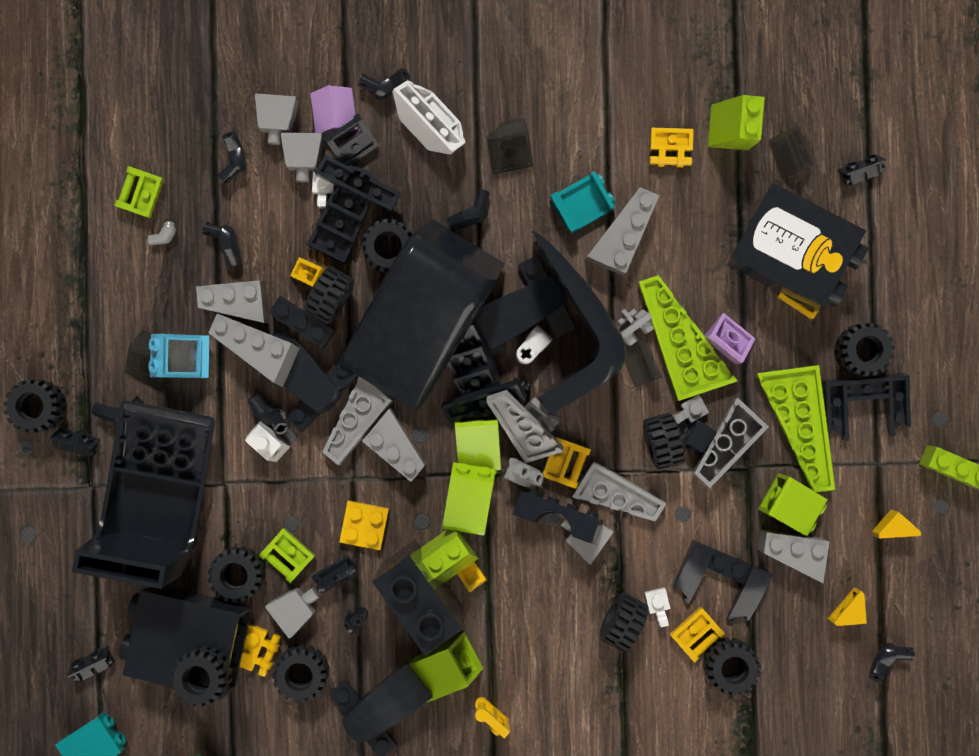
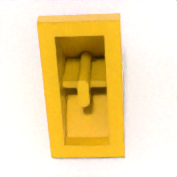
[290,257,326,287]
[872,510,921,538]
[827,587,867,626]

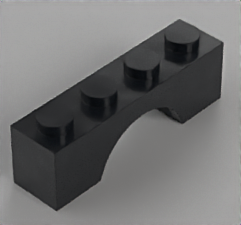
[513,489,604,545]

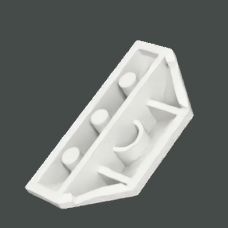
[392,80,465,154]

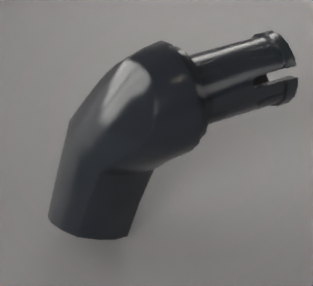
[358,68,410,100]
[217,131,247,185]
[447,189,490,230]
[202,222,241,267]
[247,393,288,435]
[91,396,145,424]
[869,643,915,682]

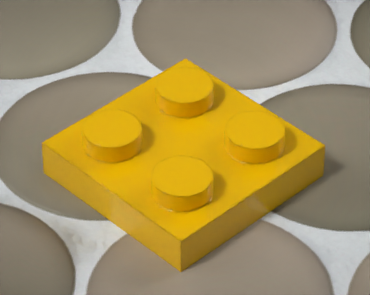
[339,500,389,550]

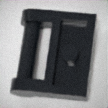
[323,113,379,166]

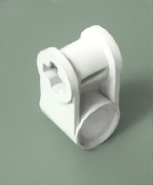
[516,325,553,365]

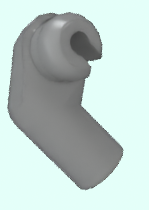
[148,221,176,246]

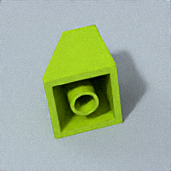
[707,95,765,150]
[455,419,501,474]
[442,462,495,535]
[758,473,828,536]
[421,529,479,583]
[409,632,483,703]

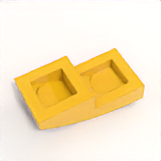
[457,561,487,592]

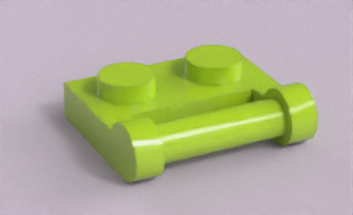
[114,166,164,219]
[259,528,315,583]

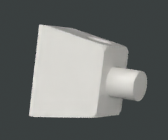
[245,421,291,462]

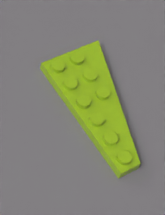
[638,275,737,401]
[755,365,835,492]

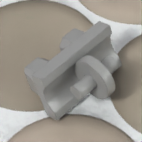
[617,309,654,346]
[504,458,544,491]

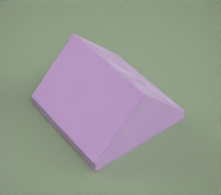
[310,85,358,135]
[704,313,755,364]

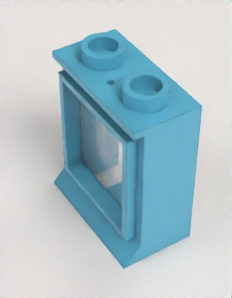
[149,334,209,378]

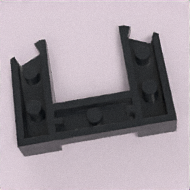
[821,373,911,441]
[672,539,773,621]

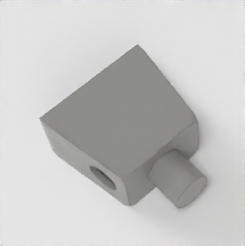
[255,93,299,145]
[281,133,324,183]
[560,517,613,565]
[265,587,320,639]

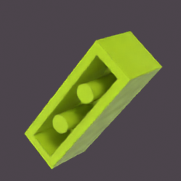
[919,445,979,489]

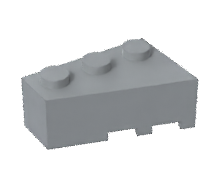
[196,280,269,324]
[362,408,426,482]
[758,529,829,583]

